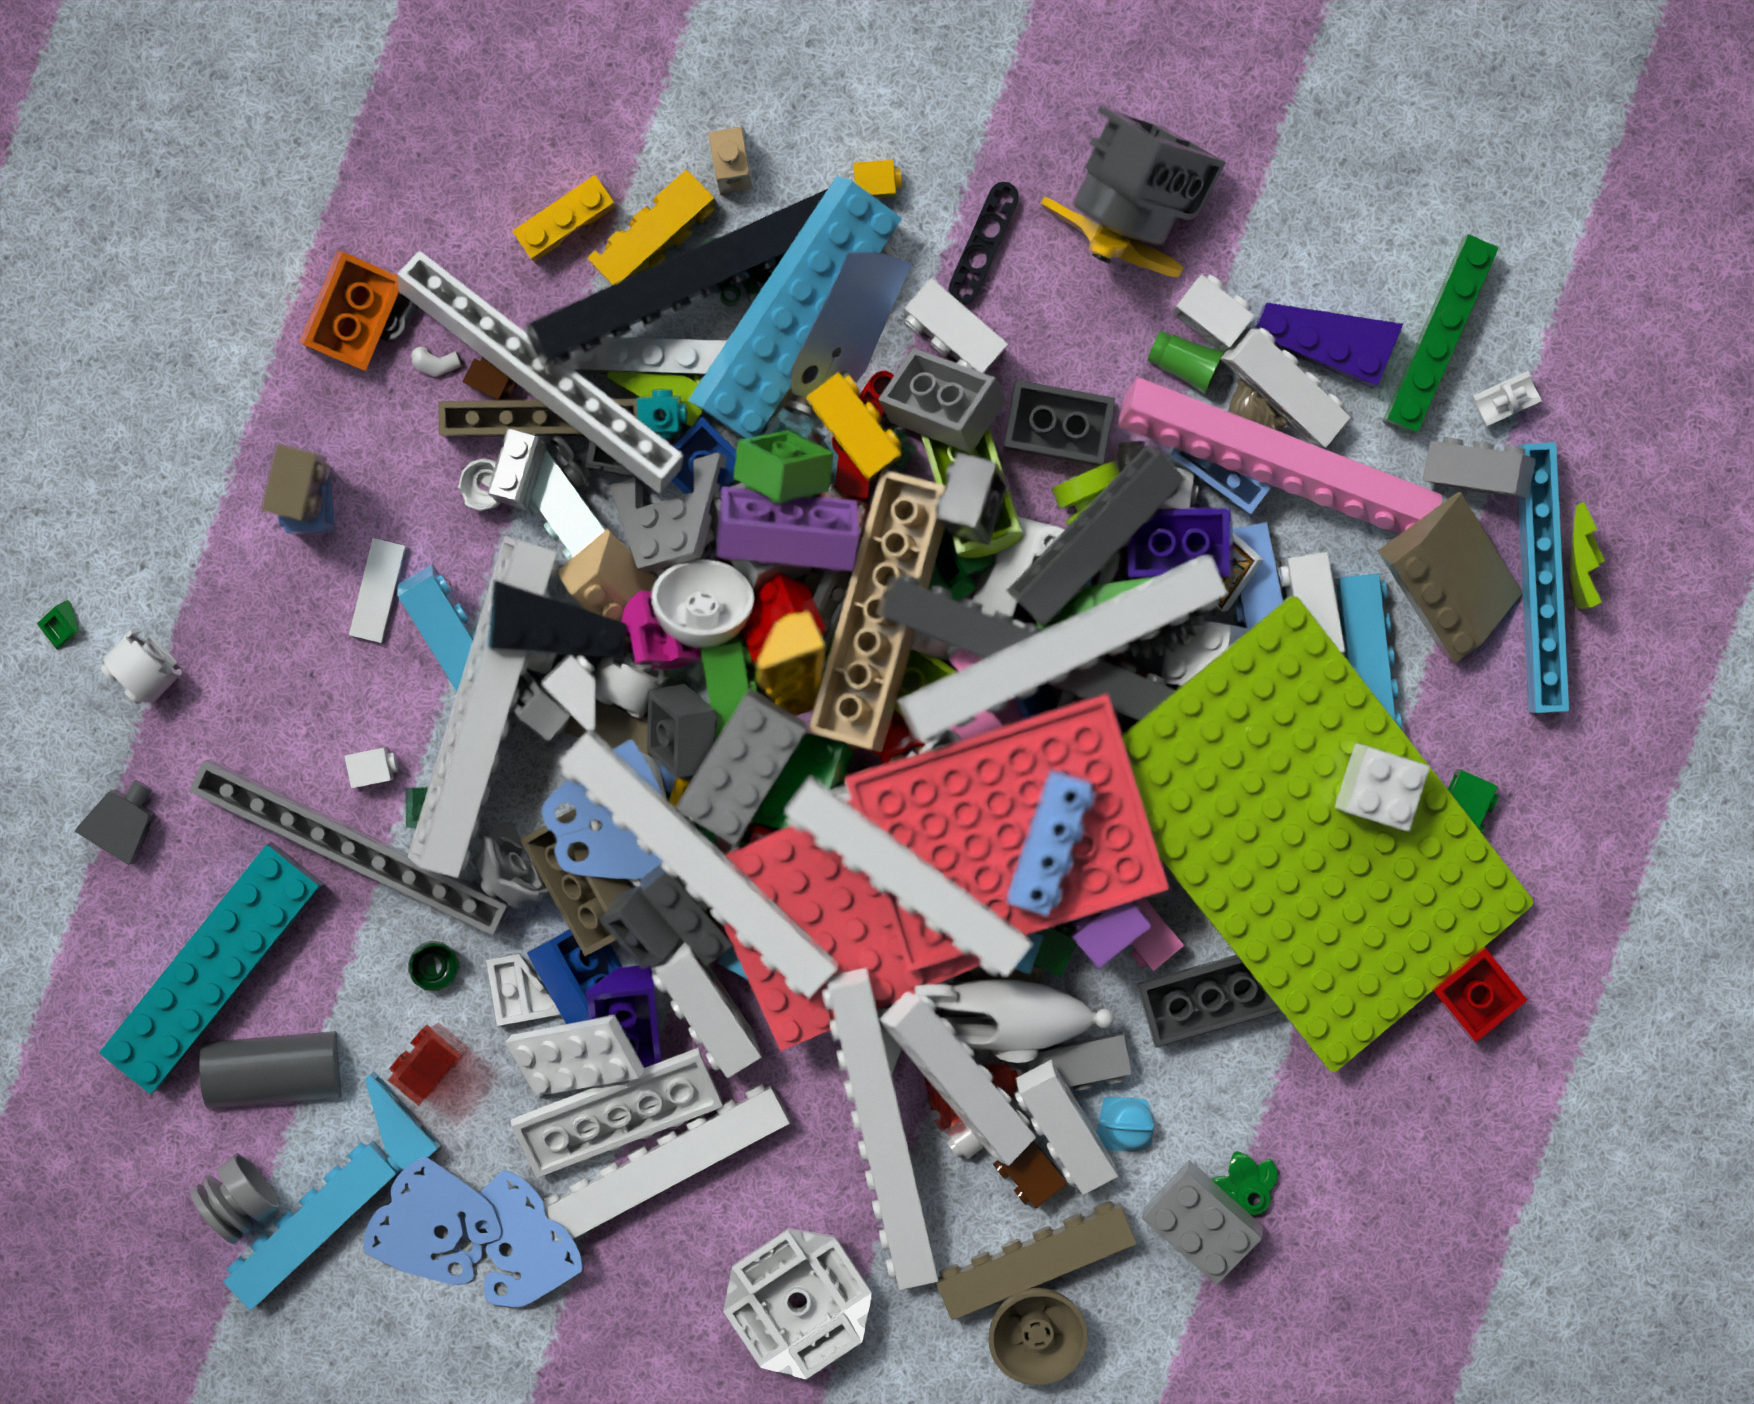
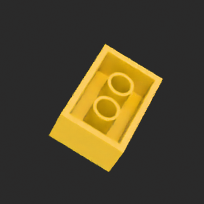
[806,372,902,482]

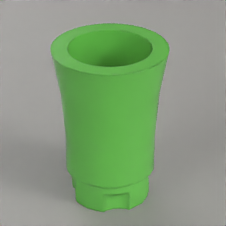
[1147,331,1225,394]

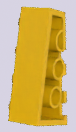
[587,169,716,285]

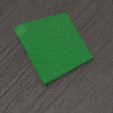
[37,600,79,650]

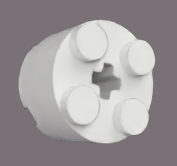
[101,628,182,705]
[593,644,669,718]

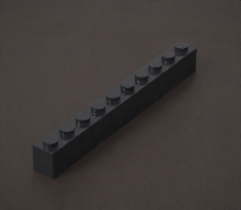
[524,189,828,367]

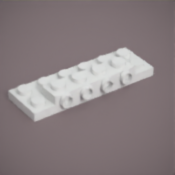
[511,1048,723,1178]

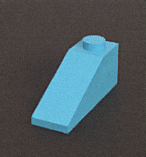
[365,1072,441,1173]

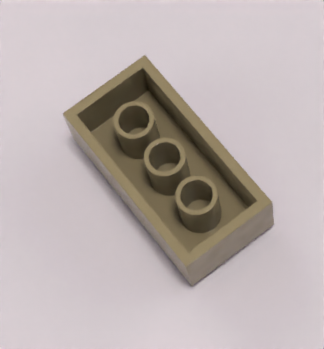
[520,808,632,956]

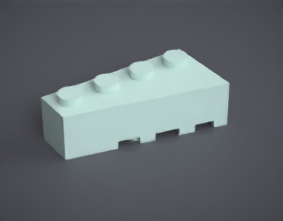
[529,436,606,561]

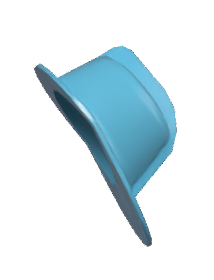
[1096,1097,1154,1151]

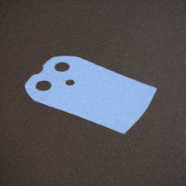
[790,252,912,397]

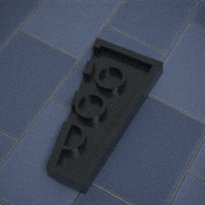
[488,580,626,657]

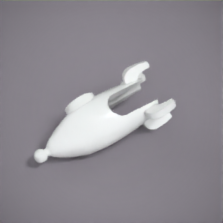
[909,977,1114,1063]

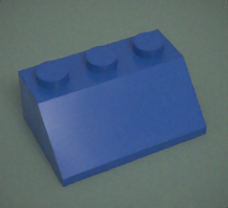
[527,929,623,1024]

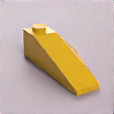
[757,611,825,716]

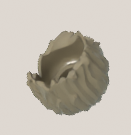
[1228,379,1287,432]

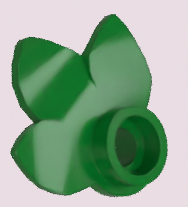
[1211,1151,1278,1215]

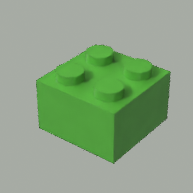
[734,430,834,503]

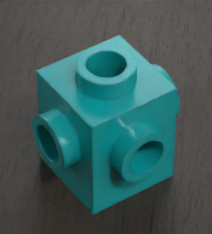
[637,389,688,438]

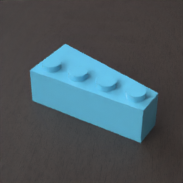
[398,564,475,691]

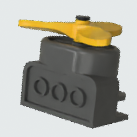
[1040,106,1226,277]

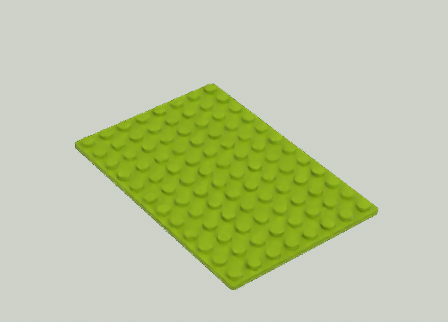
[1121,596,1533,1072]

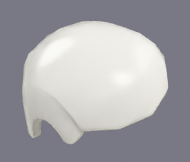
[458,458,500,511]

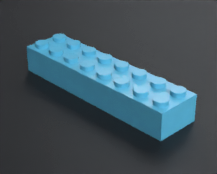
[688,176,902,439]

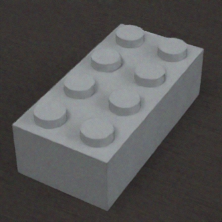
[676,688,807,845]

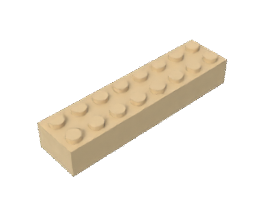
[808,469,947,752]

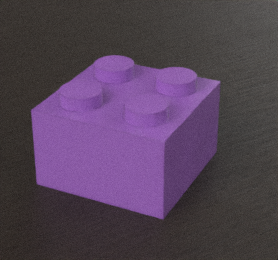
[1072,900,1151,969]

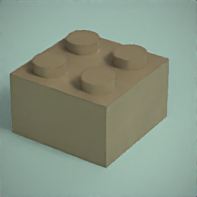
[261,444,330,523]

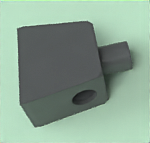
[74,780,155,865]

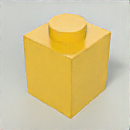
[853,160,902,199]

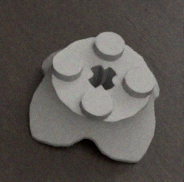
[472,821,549,909]

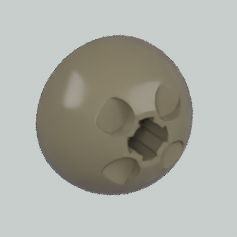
[989,1288,1088,1385]

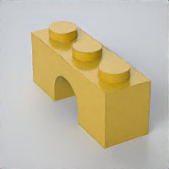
[512,175,617,263]

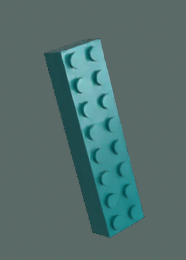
[99,842,324,1095]

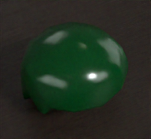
[408,940,460,991]

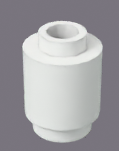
[947,1122,984,1159]

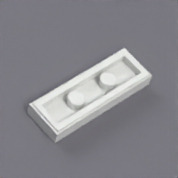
[349,538,406,643]

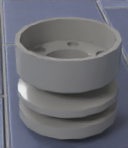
[190,1153,280,1244]

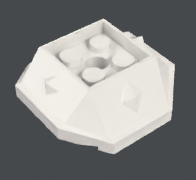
[723,1228,872,1379]

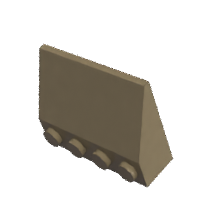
[1377,492,1522,663]

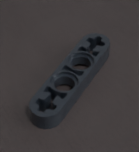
[948,182,1019,305]

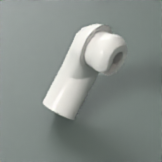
[411,347,462,377]

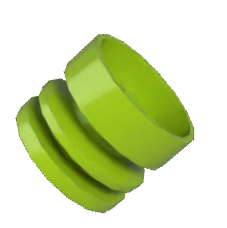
[1051,460,1120,526]

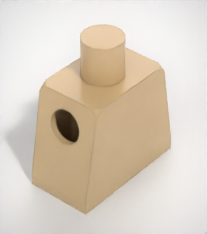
[708,126,753,194]

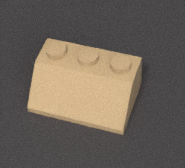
[556,528,658,646]

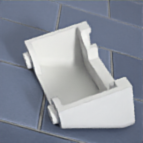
[972,517,1064,629]

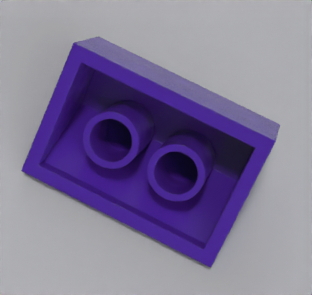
[1128,508,1234,579]
[586,965,661,1068]

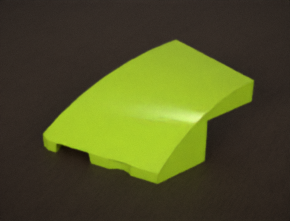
[1569,502,1605,609]

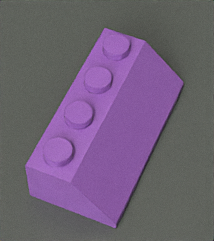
[717,487,859,571]

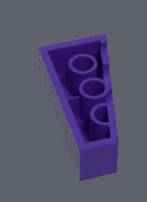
[1253,303,1403,389]

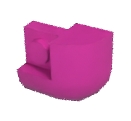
[621,591,702,670]

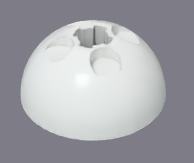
[652,560,753,647]

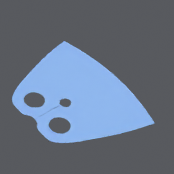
[542,739,663,879]

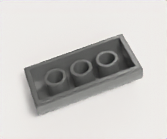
[1137,955,1281,1048]
[199,1031,342,1109]

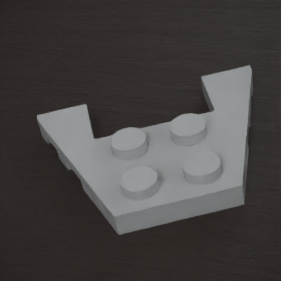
[610,452,726,573]

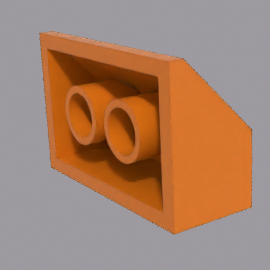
[298,251,399,371]

